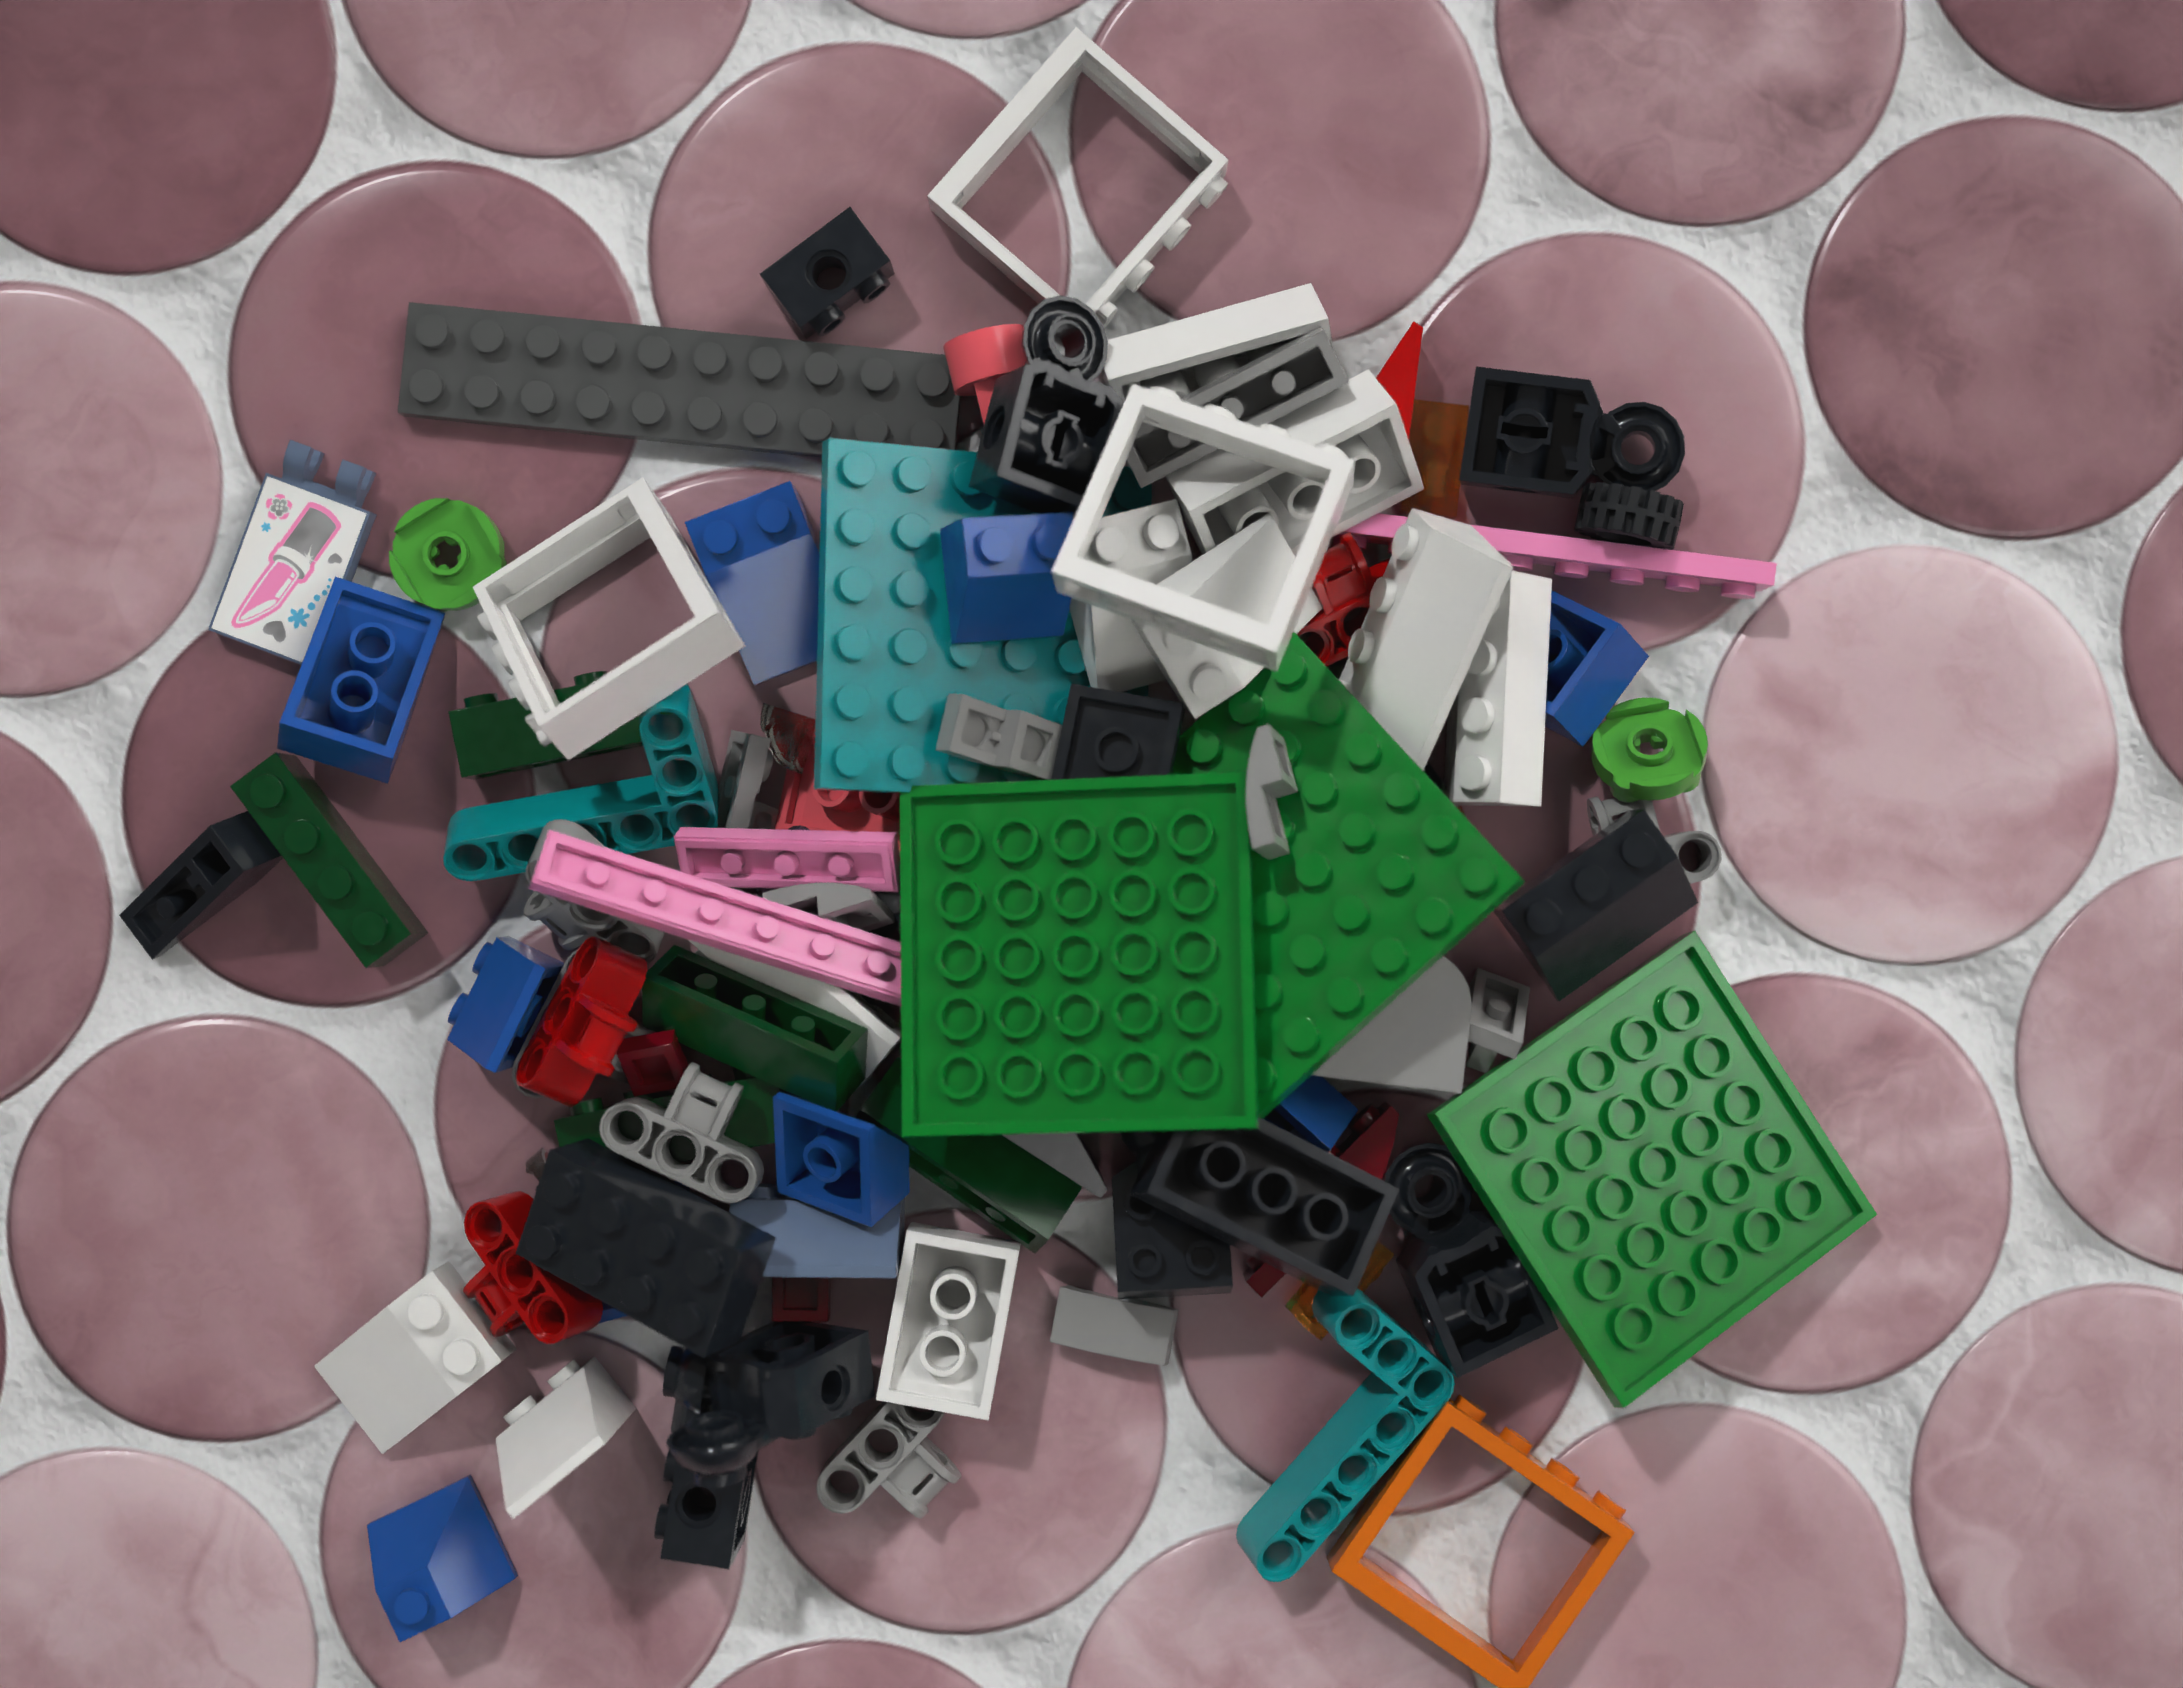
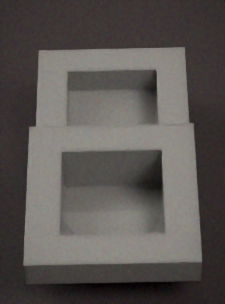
[936,694,1062,780]
[1246,724,1298,860]
[762,883,895,931]
[1050,1285,1179,1366]

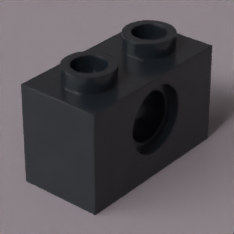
[760,207,895,339]

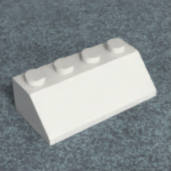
[1102,283,1333,467]
[1165,369,1424,557]
[1338,508,1514,770]
[1444,571,1552,807]
[688,888,901,1087]

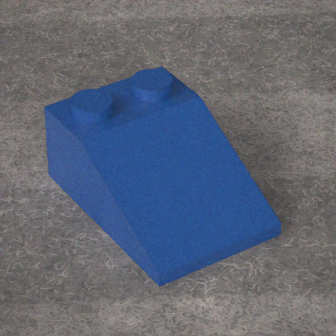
[685,481,820,686]
[277,576,445,784]

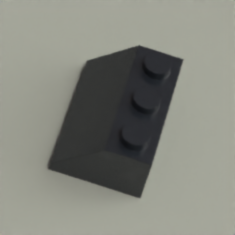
[1493,809,1698,1001]

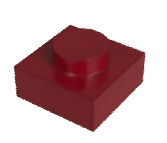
[617,1029,688,1096]
[772,1277,831,1322]

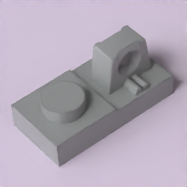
[717,730,779,829]
[1466,968,1530,1073]

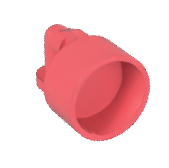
[943,324,1026,424]

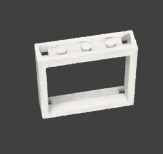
[927,27,1229,328]
[1051,384,1355,671]
[473,477,745,760]

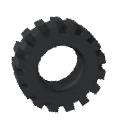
[1574,482,1684,550]

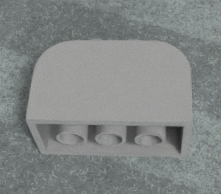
[1312,956,1472,1094]

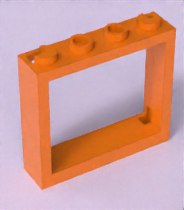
[1326,1394,1635,1688]

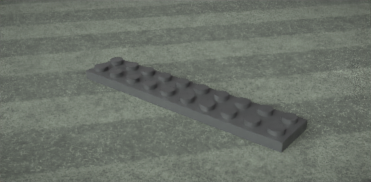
[398,302,961,458]

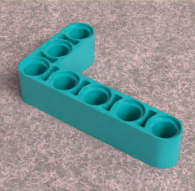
[443,684,718,881]
[1236,1288,1455,1582]

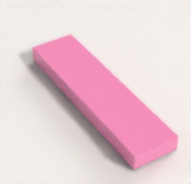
[674,827,900,893]

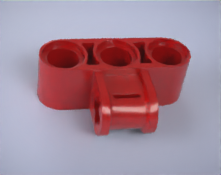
[1297,532,1390,667]
[516,936,647,1107]
[463,1191,603,1344]

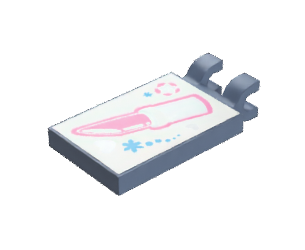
[208,440,377,665]

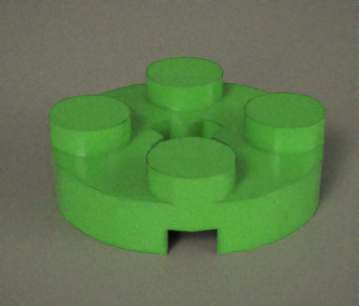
[389,498,507,611]
[1591,698,1708,802]

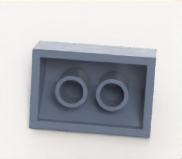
[729,1183,905,1278]

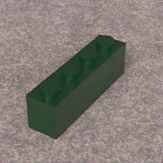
[448,671,674,780]
[230,752,428,968]
[642,945,868,1112]
[855,1057,1083,1254]
[554,1068,788,1170]

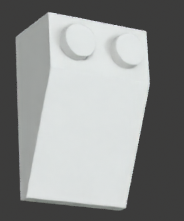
[1070,499,1192,692]
[1131,513,1322,719]
[876,1222,1021,1420]
[314,1261,517,1454]
[495,1356,636,1519]

